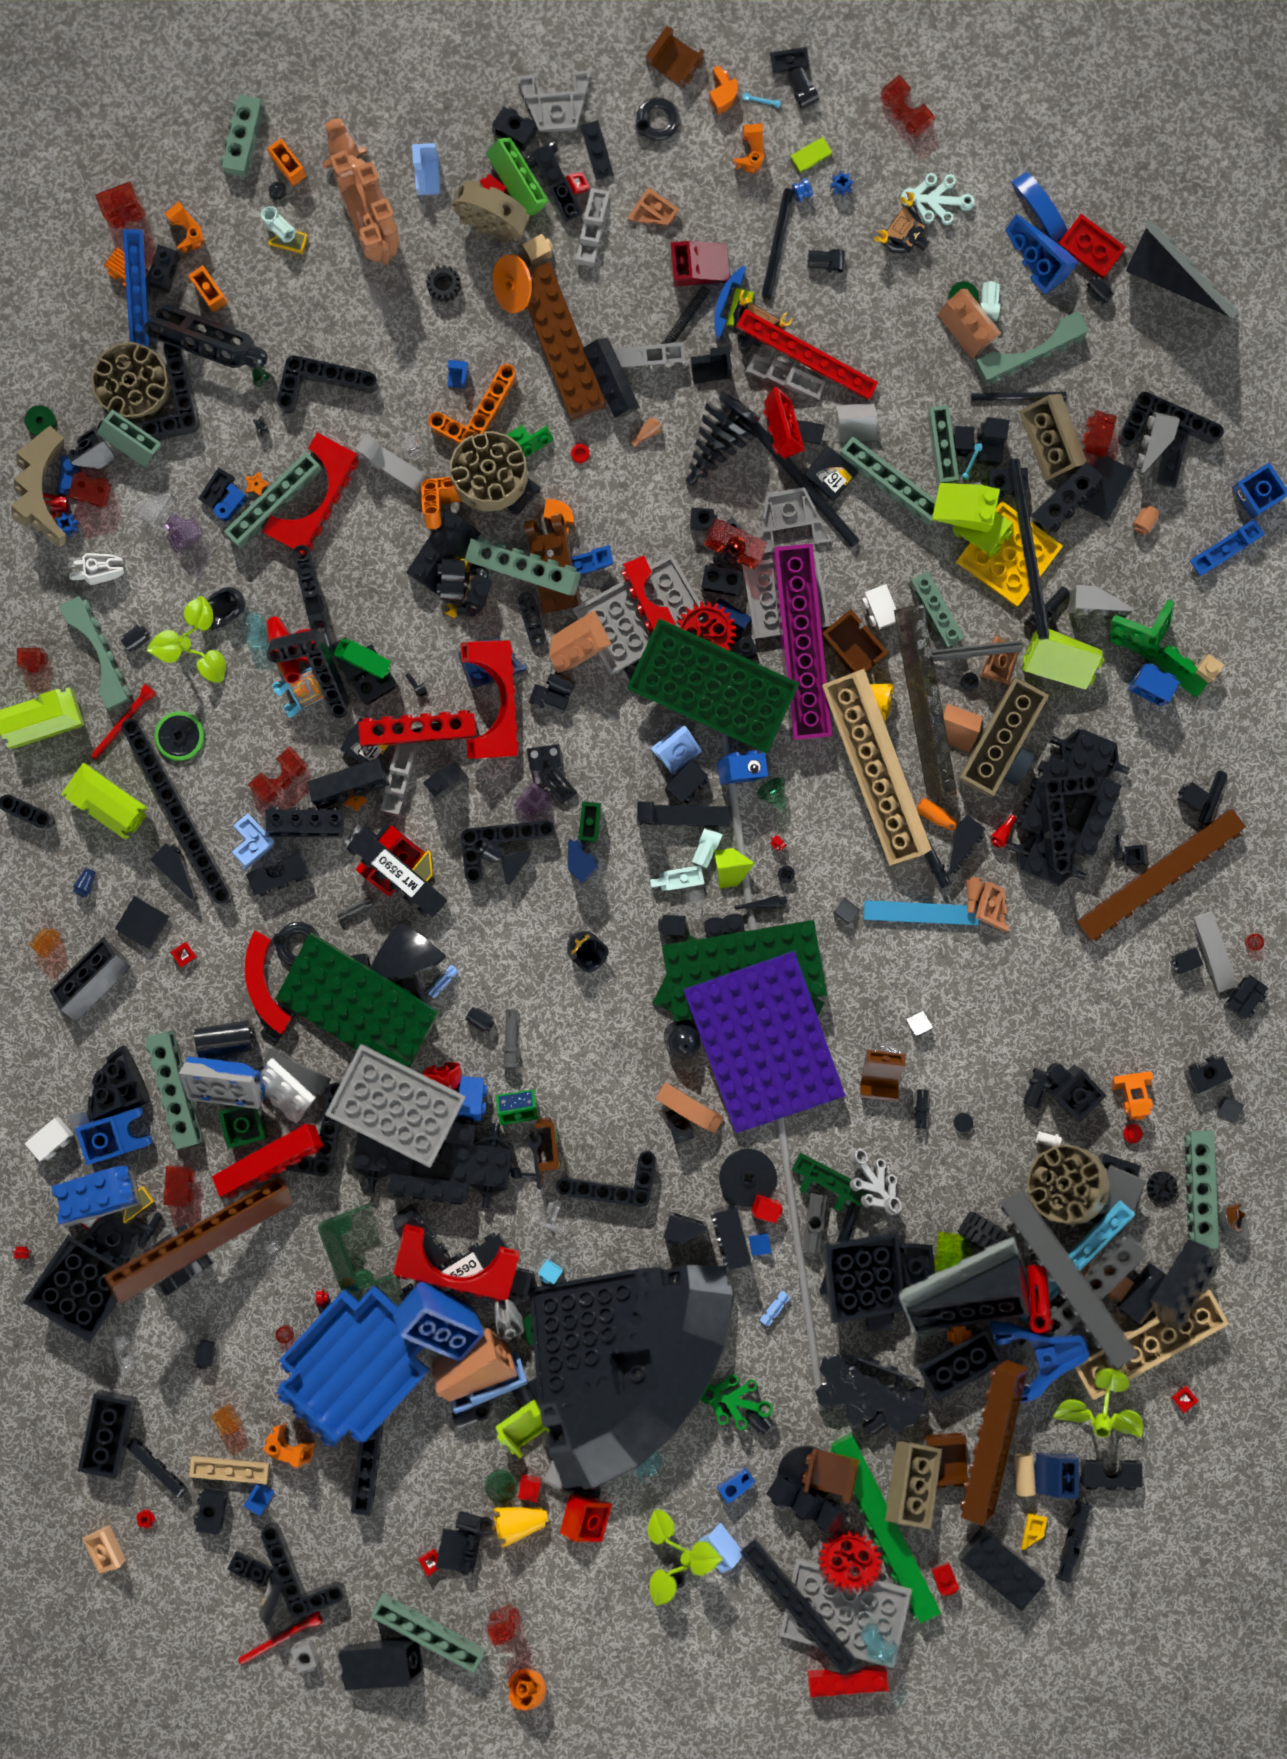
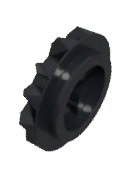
[1147,1171,1178,1203]

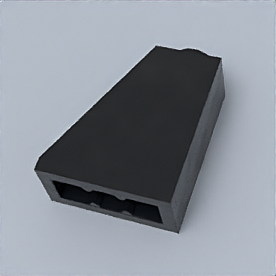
[423,762,468,801]

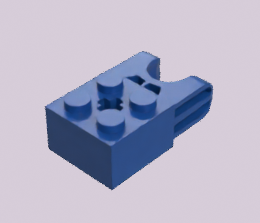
[75,1107,153,1165]

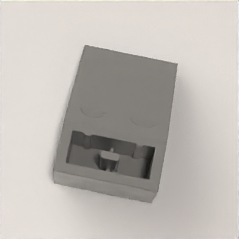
[1136,412,1180,473]
[1068,585,1134,619]

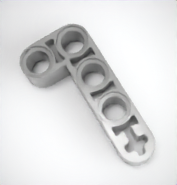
[355,434,430,495]

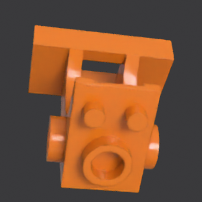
[732,123,764,174]
[165,201,205,254]
[1111,1071,1153,1120]
[263,1423,315,1468]

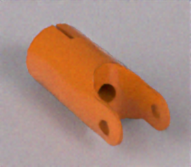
[916,797,957,830]

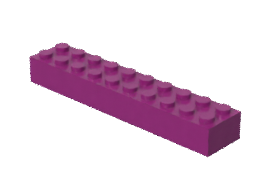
[771,543,832,741]

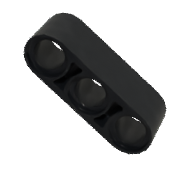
[0,794,55,829]

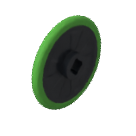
[154,711,204,761]

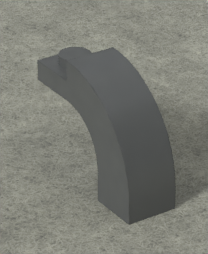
[262,1048,331,1096]

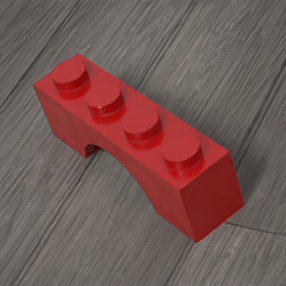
[621,555,676,633]
[807,1665,889,1698]

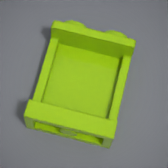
[952,511,1014,559]
[496,1400,549,1458]

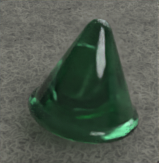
[757,778,786,810]
[484,1470,517,1502]

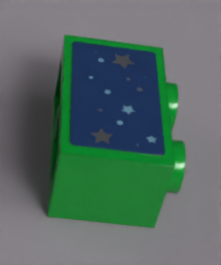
[496,1089,539,1125]

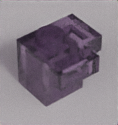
[164,514,203,553]
[514,782,554,816]

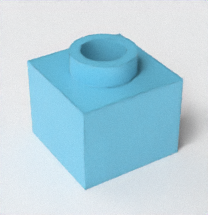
[538,1259,563,1284]

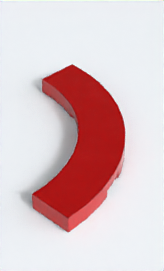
[244,930,293,1034]

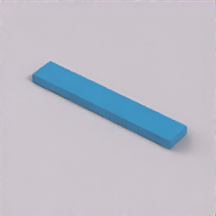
[863,900,979,925]

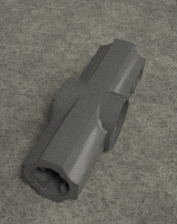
[803,1193,827,1253]

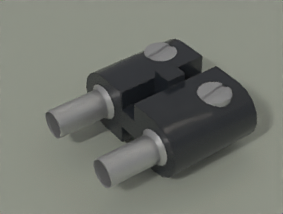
[527,744,563,784]

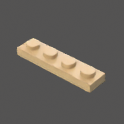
[189,1456,270,1484]

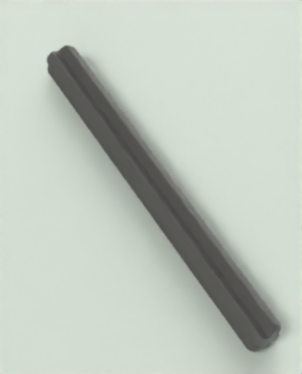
[910,640,1023,664]

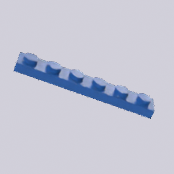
[123,229,150,348]

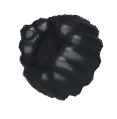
[269,181,287,200]

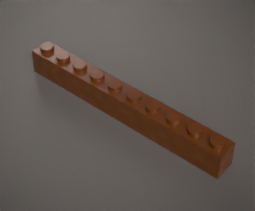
[1075,808,1246,941]
[105,1177,293,1304]

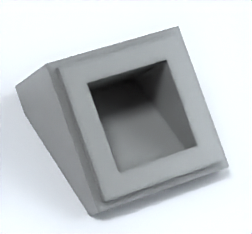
[67,1110,91,1133]

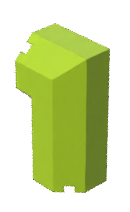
[0,687,85,749]
[61,763,149,839]

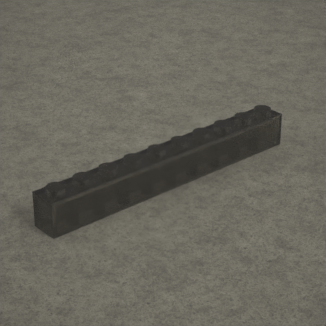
[894,604,957,799]

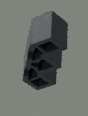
[766,1474,849,1534]

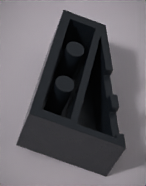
[392,1204,448,1268]

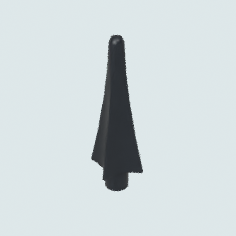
[734,894,787,910]

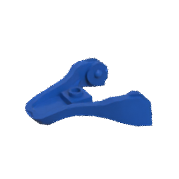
[990,1321,1089,1404]

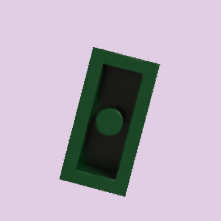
[578,801,602,843]

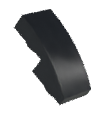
[797,420,825,445]
[227,1551,273,1587]

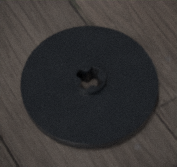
[719,1148,777,1207]
[777,1446,830,1498]

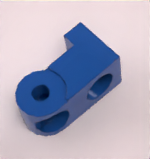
[214,483,248,521]
[716,1468,756,1504]

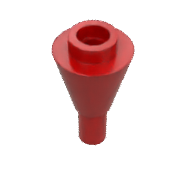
[989,815,1017,848]

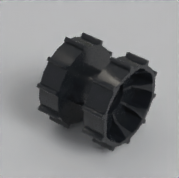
[138,1223,214,1297]

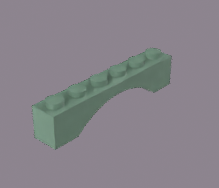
[974,311,1089,385]
[59,596,132,711]

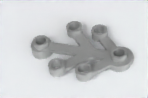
[850,1149,902,1216]

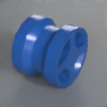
[791,178,813,202]

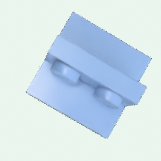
[651,724,702,775]

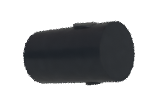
[194,1020,255,1058]
[1116,1262,1167,1325]

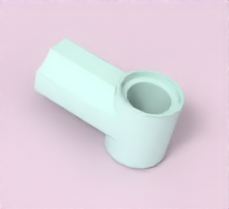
[261,206,296,243]
[980,281,1000,322]
[692,827,723,868]

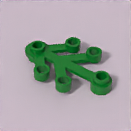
[701,1374,773,1430]

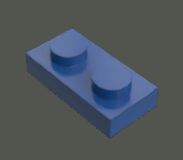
[57,455,81,496]

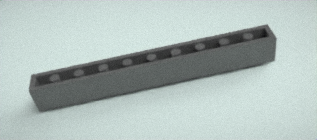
[1000,1188,1137,1369]

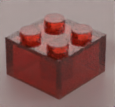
[95,181,147,229]

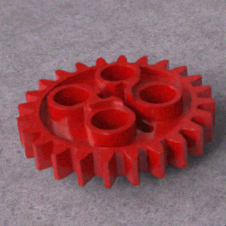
[676,601,737,651]
[818,1530,882,1594]

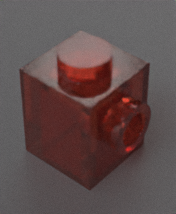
[17,648,48,673]

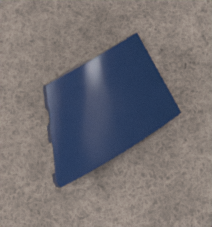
[458,638,528,689]

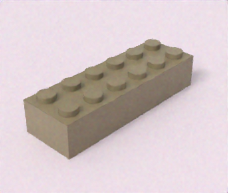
[957,677,1049,798]

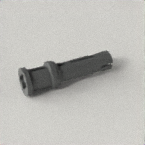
[502,1010,519,1068]

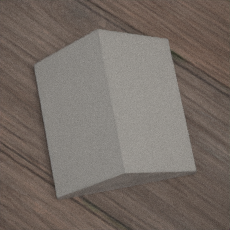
[836,403,877,443]

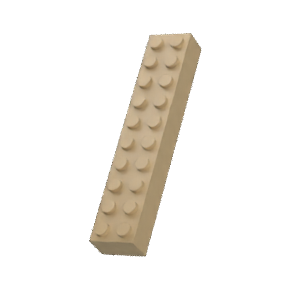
[822,669,932,865]

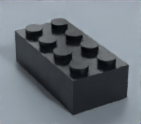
[1151,1239,1217,1330]
[77,1390,137,1479]
[958,1526,1047,1612]

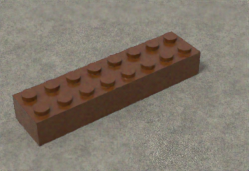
[526,262,606,421]
[960,1360,1029,1526]

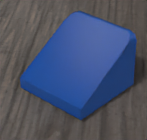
[748,1233,772,1256]

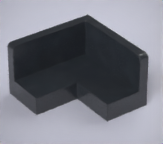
[690,346,732,384]

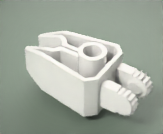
[68,553,124,585]

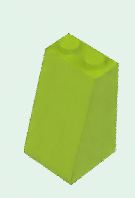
[1022,628,1104,690]

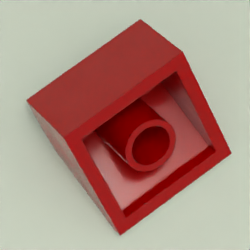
[559,1495,612,1542]

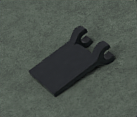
[526,1133,543,1189]

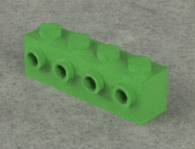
[486,137,549,216]

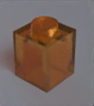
[29,928,63,958]
[210,1402,242,1436]

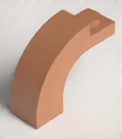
[655,1082,724,1134]

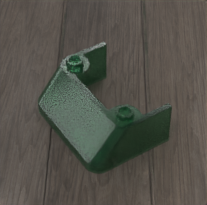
[318,1202,396,1293]

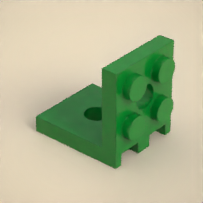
[1109,599,1175,658]

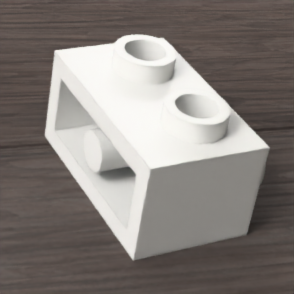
[861,584,900,631]
[25,1117,74,1161]

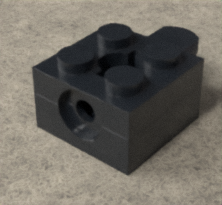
[1046,1063,1107,1123]

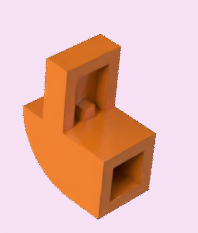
[709,65,738,115]
[543,499,574,538]

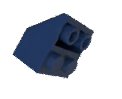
[568,839,599,884]
[1035,1453,1079,1499]

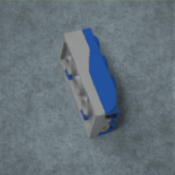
[179,1056,266,1109]
[51,1166,141,1228]

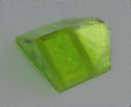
[934,1231,972,1271]

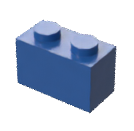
[457,1076,488,1121]

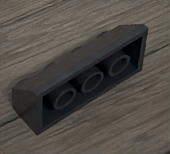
[406,509,481,597]
[49,936,131,1022]
[917,1329,1004,1402]

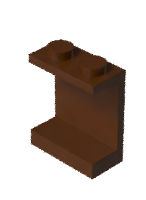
[646,25,705,88]
[860,1050,906,1102]
[535,1117,560,1171]
[925,1432,969,1488]
[802,1448,860,1504]

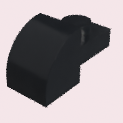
[511,1378,538,1408]

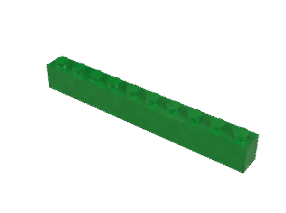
[830,1433,941,1624]

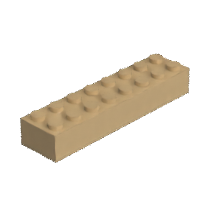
[1073,1288,1229,1400]

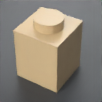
[522,234,553,266]
[1195,654,1224,683]

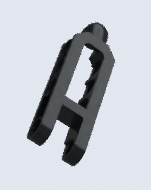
[144,304,268,368]

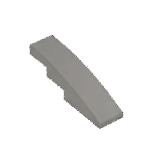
[576,188,610,267]
[745,354,825,400]
[380,743,418,817]
[1193,911,1236,993]

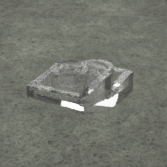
[113,1332,135,1375]

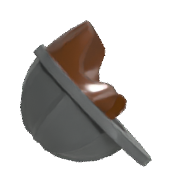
[1218,1204,1249,1240]

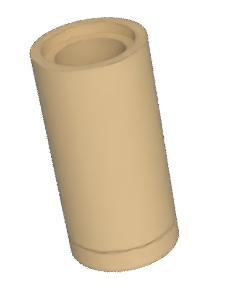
[1014,1453,1036,1496]

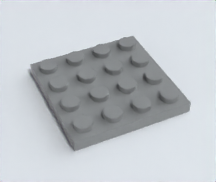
[742,551,830,640]

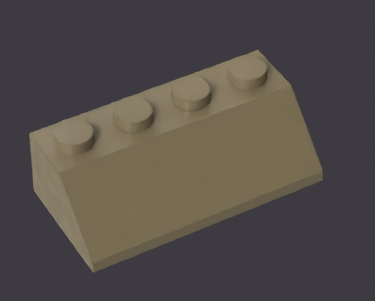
[1019,394,1087,481]
[885,1441,942,1529]

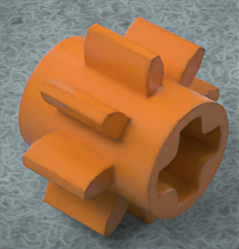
[947,1325,972,1346]

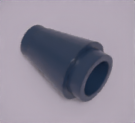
[72,868,96,898]

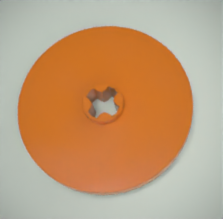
[492,254,532,313]

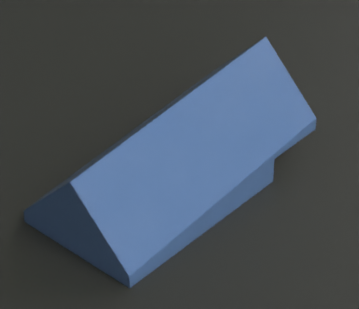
[451,1351,528,1414]

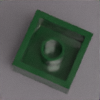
[218,1106,269,1149]

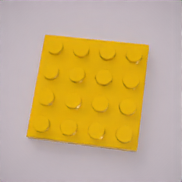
[956,501,1063,608]

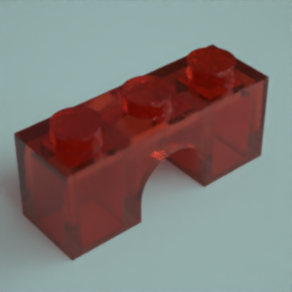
[880,75,936,138]
[703,518,767,570]
[247,746,308,803]
[486,1603,521,1648]

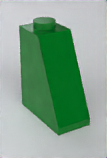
[333,638,391,678]

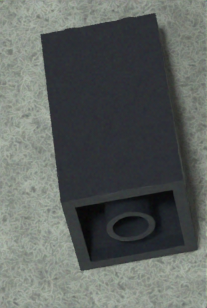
[338,1636,424,1690]

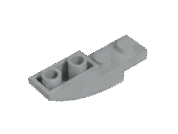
[614,342,686,368]

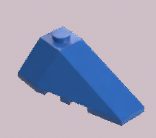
[1005,214,1078,295]

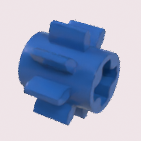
[830,171,854,197]
[56,513,80,537]

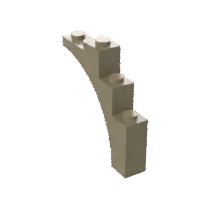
[11,426,66,548]

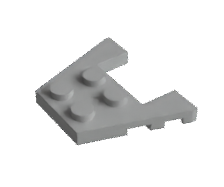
[517,70,590,133]
[758,487,831,554]

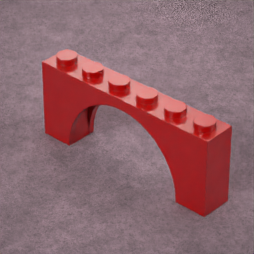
[262,432,360,555]
[460,640,519,759]
[393,1224,519,1301]

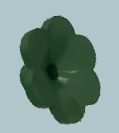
[252,363,270,387]

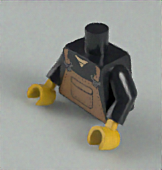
[874,192,930,254]
[733,290,793,352]
[444,559,492,618]

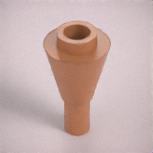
[630,417,662,447]
[966,877,985,913]

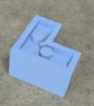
[412,143,440,195]
[232,814,274,871]

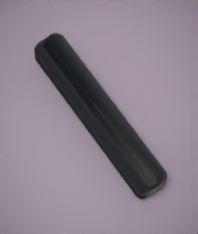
[1198,771,1228,826]

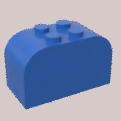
[393,1282,484,1362]

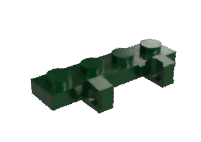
[792,1153,869,1212]

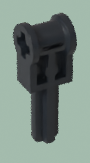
[1023,586,1070,631]

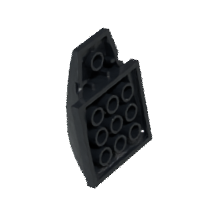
[23,1214,140,1344]
[823,1232,935,1324]

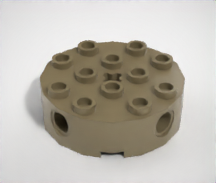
[451,180,530,243]
[91,342,172,423]
[450,431,528,512]
[1027,1144,1110,1225]

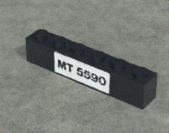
[344,824,448,918]
[399,1232,510,1302]

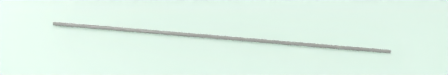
[720,732,826,1411]

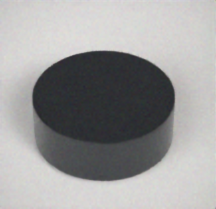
[953,1113,973,1132]

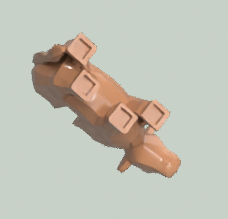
[322,118,400,265]

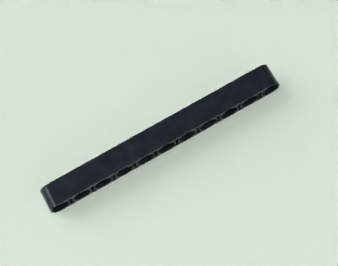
[122,719,232,905]

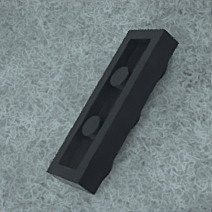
[580,120,614,180]
[1156,429,1189,488]

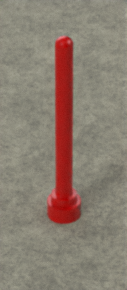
[91,684,157,760]
[238,1611,323,1664]

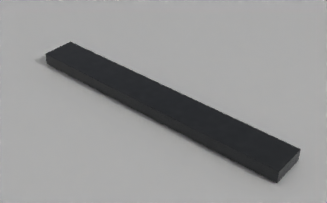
[740,1538,859,1676]

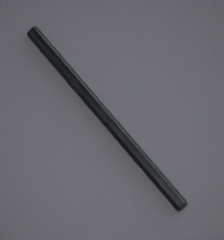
[736,399,860,547]
[1009,458,1050,640]

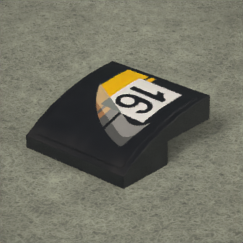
[803,446,859,501]
[340,717,390,763]
[259,1573,284,1625]

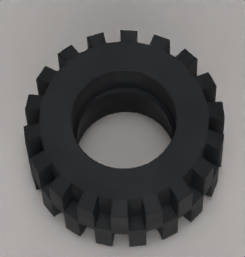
[957,1211,1011,1251]

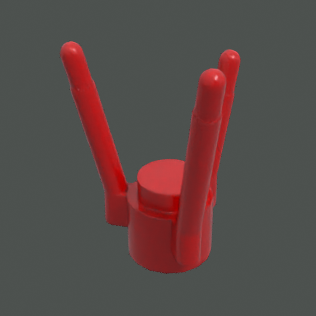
[43,493,68,518]

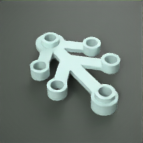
[901,173,975,225]

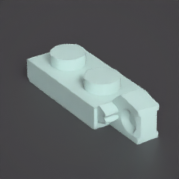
[650,865,704,891]

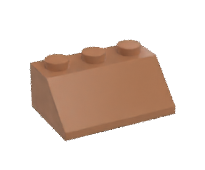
[937,289,1002,359]
[549,610,612,673]

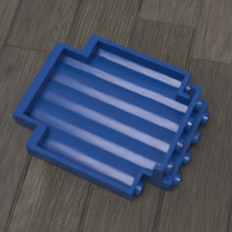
[276,1285,430,1447]

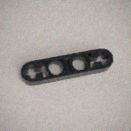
[127,1437,188,1498]

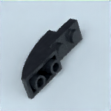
[532,144,583,223]

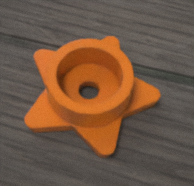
[245,472,269,496]
[344,796,368,811]

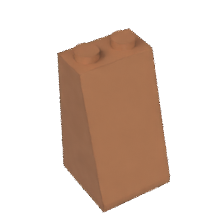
[431,1328,517,1402]

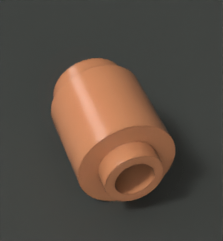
[1132,505,1159,535]

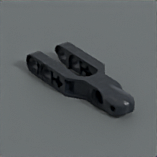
[293,545,333,656]

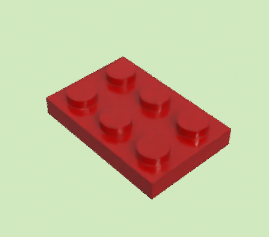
[1058,214,1126,279]

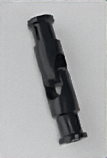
[1055,1500,1093,1583]

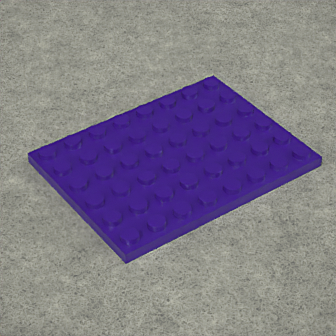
[684,951,845,1133]

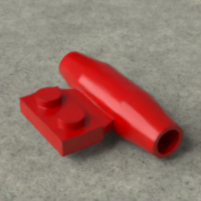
[266,616,322,683]

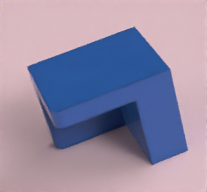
[447,360,469,389]
[243,1483,274,1516]

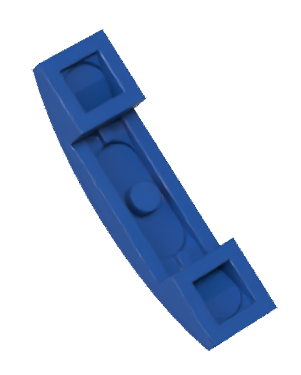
[1011,172,1068,242]
[714,266,746,342]
[1190,519,1265,576]
[571,545,614,575]

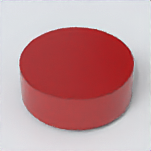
[571,444,590,464]

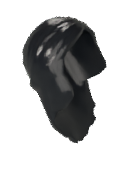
[207,587,245,631]

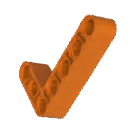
[428,364,516,445]
[421,477,463,529]

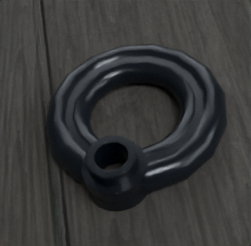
[635,97,680,141]
[272,922,320,966]

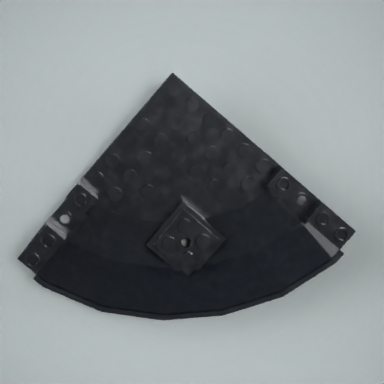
[529,1265,734,1490]

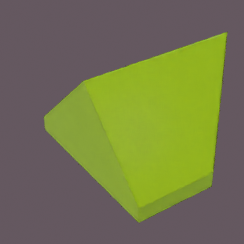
[714,848,755,888]

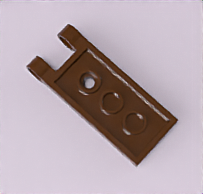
[524,514,581,614]

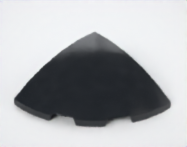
[370,922,446,980]
[88,1045,150,1121]

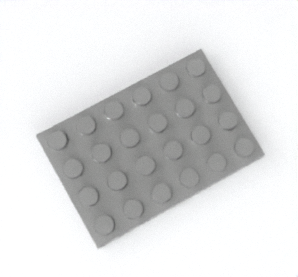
[573,554,709,676]
[325,1044,466,1167]
[780,1558,912,1668]

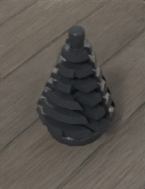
[685,392,760,486]

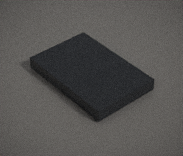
[1079,453,1134,521]

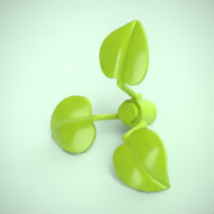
[146,596,226,683]
[1053,1369,1143,1438]
[647,1509,723,1606]

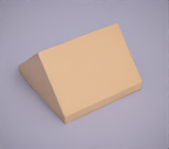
[82,1525,126,1573]

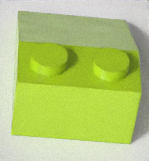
[932,483,1000,533]

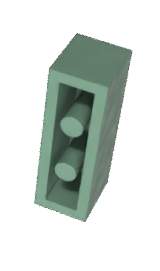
[96,409,161,467]

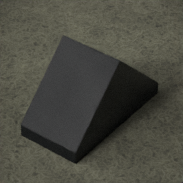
[501,851,531,886]

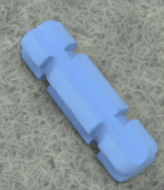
[427,965,458,998]
[760,1291,790,1326]

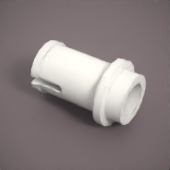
[1036,1131,1061,1148]

